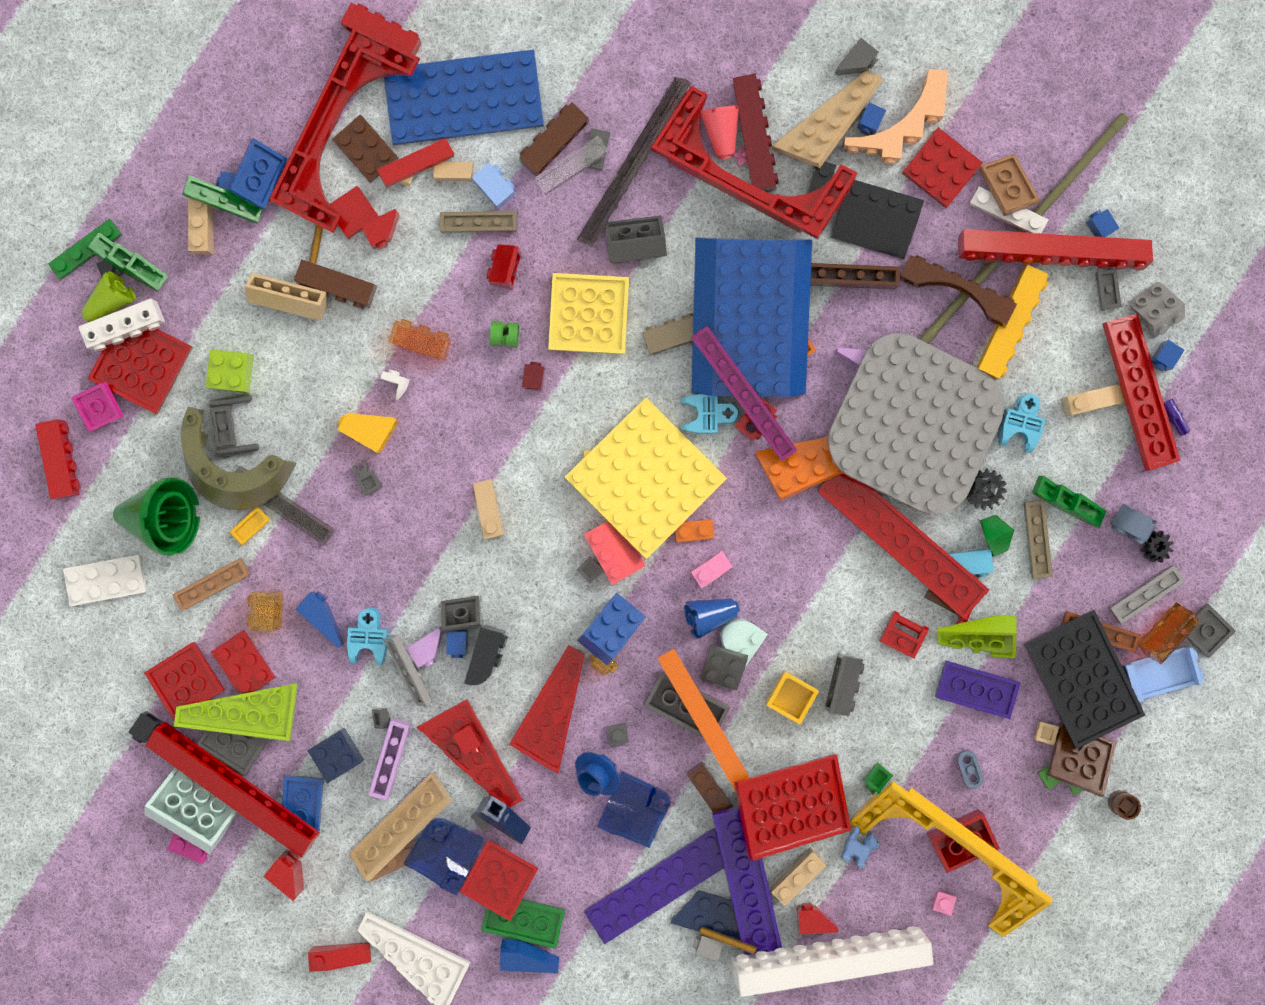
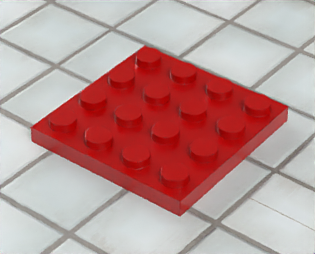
[88,329,193,415]

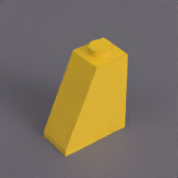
[337,413,399,453]

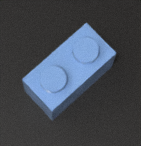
[472,162,515,210]

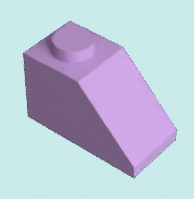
[406,627,442,668]

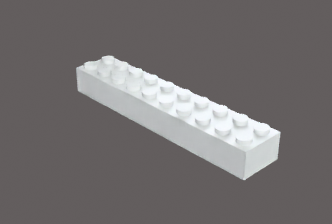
[731,926,933,997]

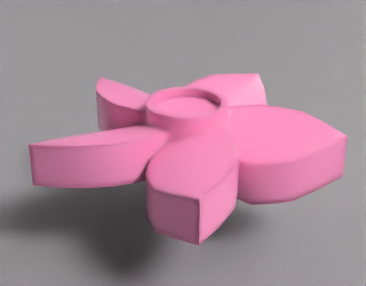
[731,145,748,168]

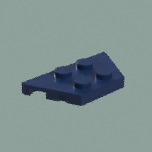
[671,890,740,941]

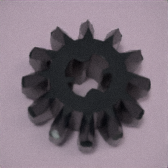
[1140,531,1174,563]

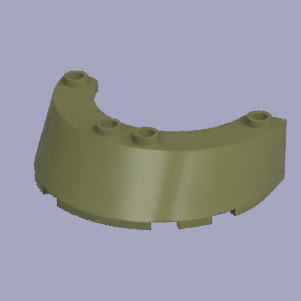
[181,406,297,510]

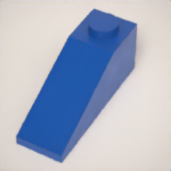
[295,591,344,648]
[500,939,559,973]

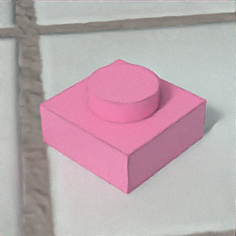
[932,890,957,916]

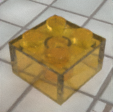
[247,590,283,632]

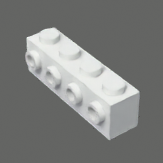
[79,299,165,352]

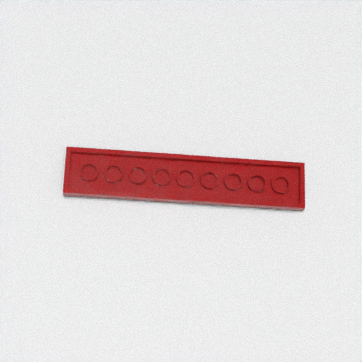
[817,473,990,619]

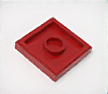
[330,185,379,239]

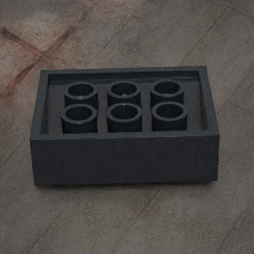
[831,180,924,259]

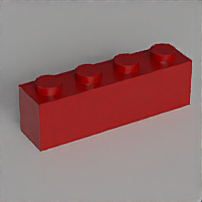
[341,2,422,55]
[35,419,81,500]

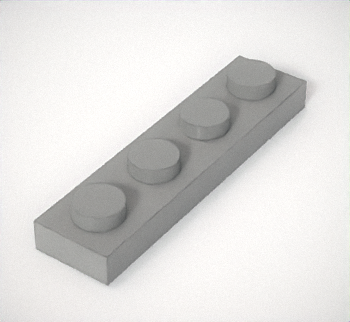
[1109,565,1185,624]
[383,635,432,706]

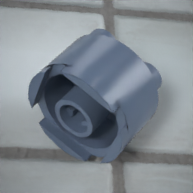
[1111,503,1158,545]

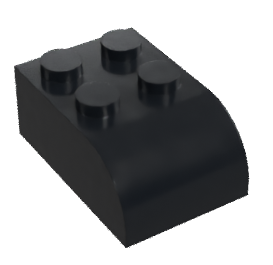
[464,625,508,685]

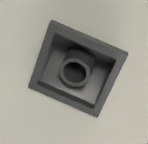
[441,595,483,632]

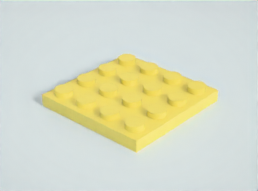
[548,273,629,354]

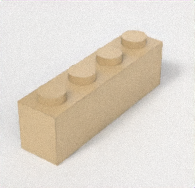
[245,273,327,321]

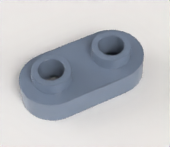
[956,750,984,789]

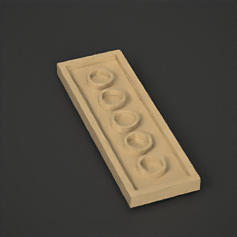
[349,772,452,882]

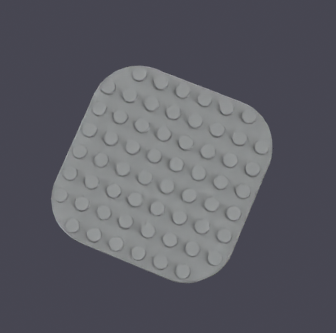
[827,333,1004,514]

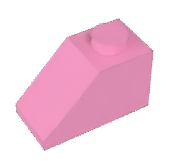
[690,551,732,589]

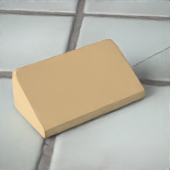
[433,162,473,182]

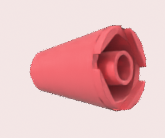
[700,105,739,159]

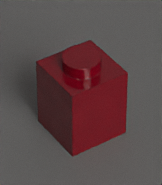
[522,362,545,391]

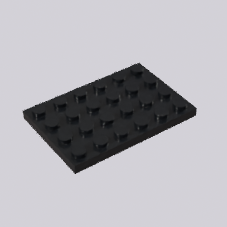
[1023,610,1145,749]

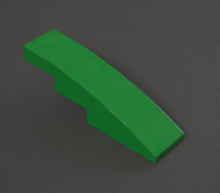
[86,232,168,291]
[1032,476,1106,528]

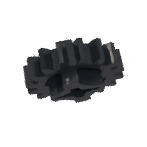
[966,468,1007,511]

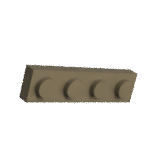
[440,211,517,233]
[1024,500,1053,579]

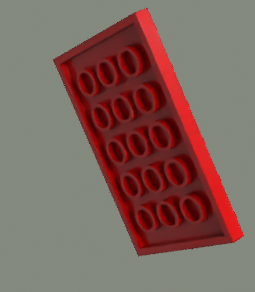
[734,754,852,861]

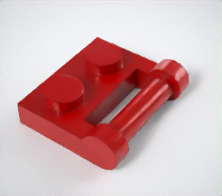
[879,610,929,659]

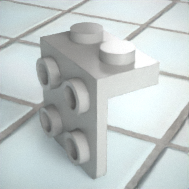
[1129,282,1185,338]

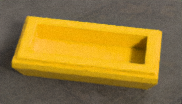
[229,507,270,546]

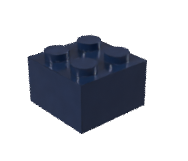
[307,727,364,784]

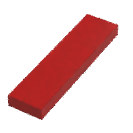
[377,138,454,188]

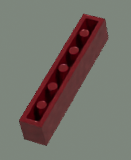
[733,73,779,192]

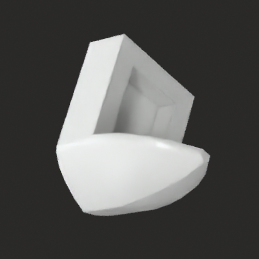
[381,369,410,400]

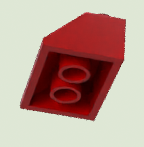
[926,809,1000,873]

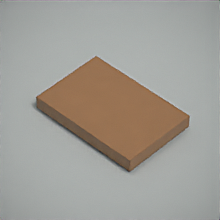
[979,154,1040,216]

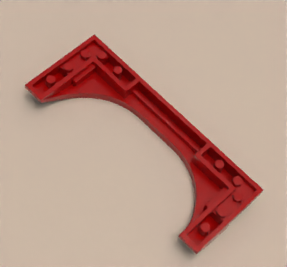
[269,27,420,233]
[651,86,858,239]

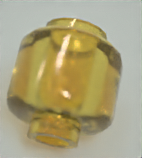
[589,654,619,676]

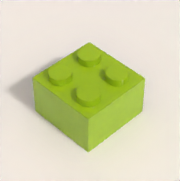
[206,349,254,394]

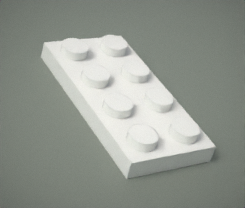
[63,554,147,606]

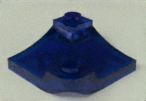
[597,771,671,848]
[404,818,484,896]

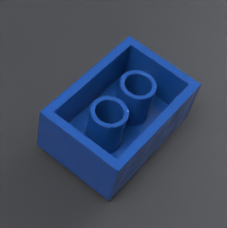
[577,592,646,665]

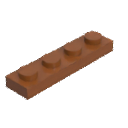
[1062,611,1141,653]

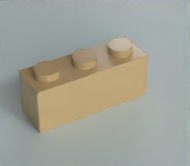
[188,198,214,255]
[769,847,826,906]

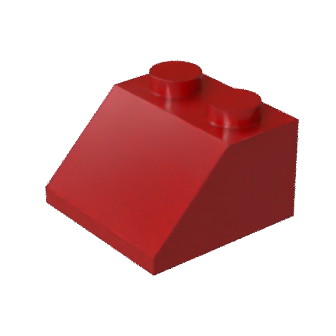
[486,244,521,290]
[263,850,304,901]

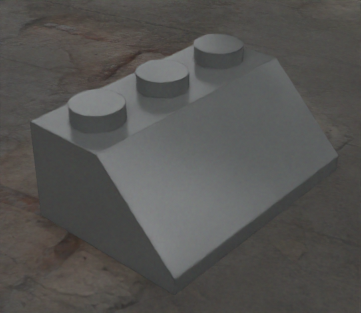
[605,215,667,263]
[824,653,865,716]

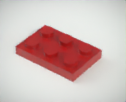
[211,630,276,694]

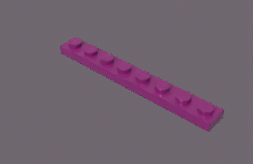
[691,325,797,461]

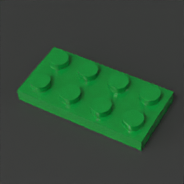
[481,899,565,949]

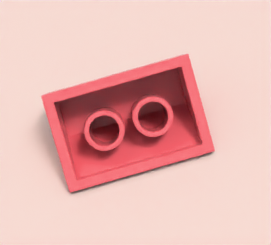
[584,521,646,585]

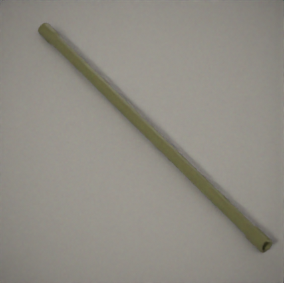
[918,113,1129,344]

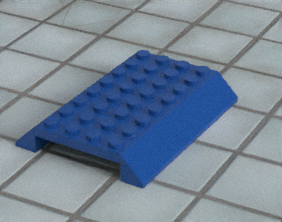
[691,237,812,397]

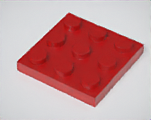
[902,127,983,208]
[144,642,225,721]
[459,840,539,921]

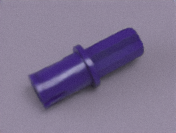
[1164,398,1190,436]

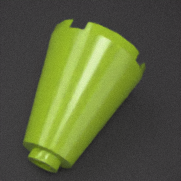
[82,271,136,322]

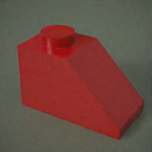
[361,209,400,250]
[797,903,838,934]

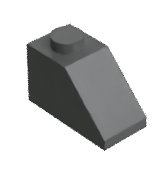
[835,38,879,75]

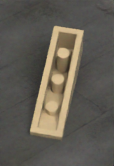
[1061,384,1125,417]

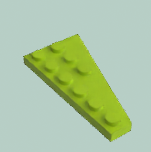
[174,683,298,741]

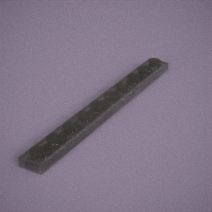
[577,77,691,247]

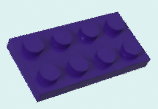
[935,660,1021,719]

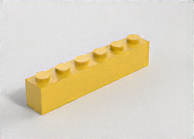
[976,265,1048,380]

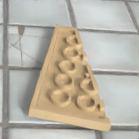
[772,71,883,168]

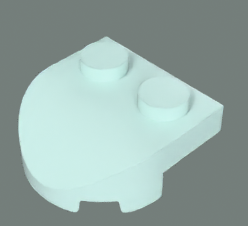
[720,618,768,666]

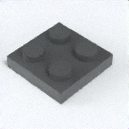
[1179,604,1236,658]
[700,644,748,690]

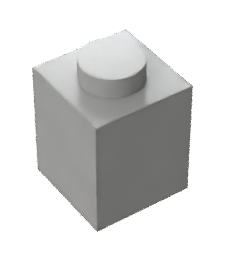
[693,934,724,961]

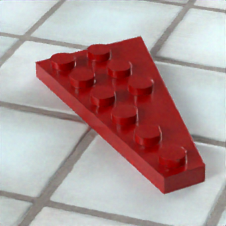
[509,645,585,774]
[416,698,523,808]

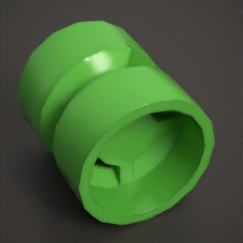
[490,321,519,348]

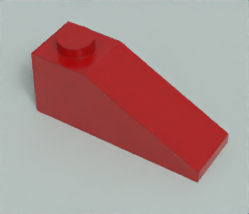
[308,942,371,972]

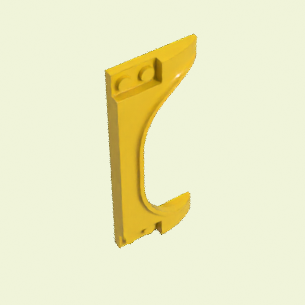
[850,781,1053,937]

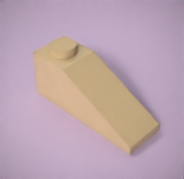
[473,479,505,539]

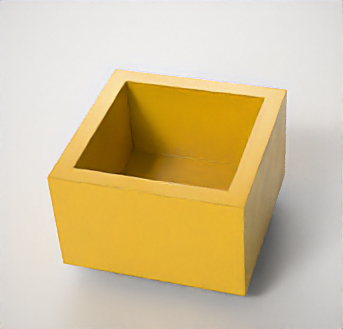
[765,670,819,724]

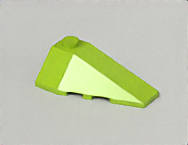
[937,615,1017,658]

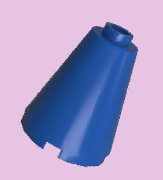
[684,598,740,639]

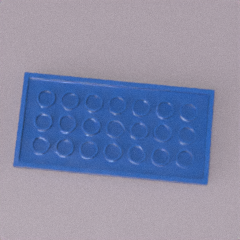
[384,49,544,145]

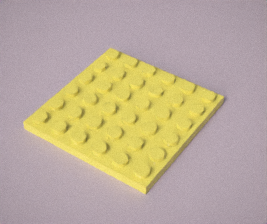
[564,398,727,559]

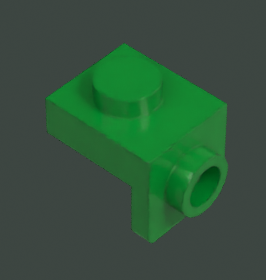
[863,762,893,794]

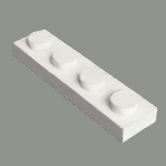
[970,186,1049,233]

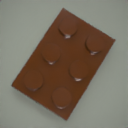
[332,114,399,183]

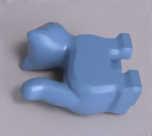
[841,826,880,869]

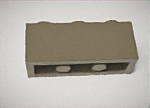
[643,313,693,356]

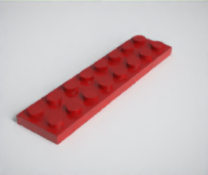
[1102,314,1180,471]

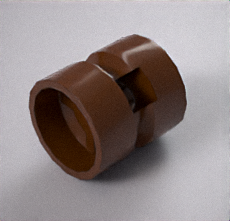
[1108,790,1141,820]

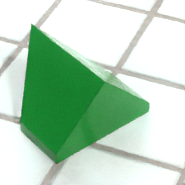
[980,515,1014,557]

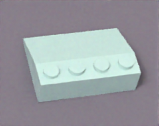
[144,768,238,854]

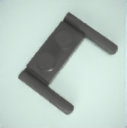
[209,394,260,457]

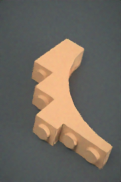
[842,69,948,165]

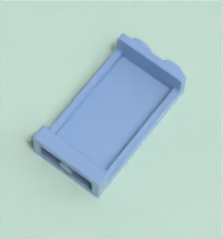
[1121,646,1204,702]

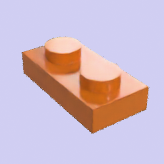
[675,519,714,542]

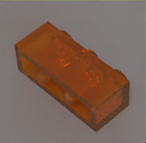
[388,319,452,362]
[1138,602,1200,665]

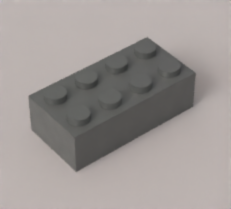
[643,670,730,738]

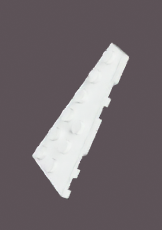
[357,911,470,1005]

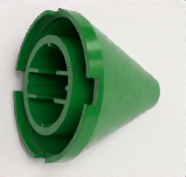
[113,478,200,556]

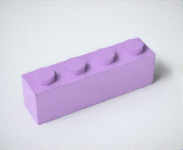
[369,718,412,801]

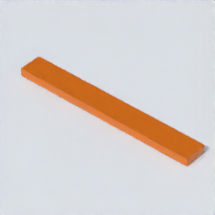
[657,648,749,792]

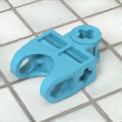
[681,394,738,434]
[999,394,1046,453]
[347,607,389,666]

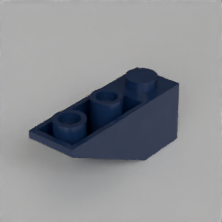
[475,795,531,844]

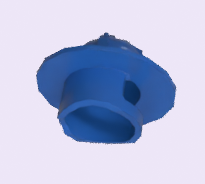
[575,752,620,796]

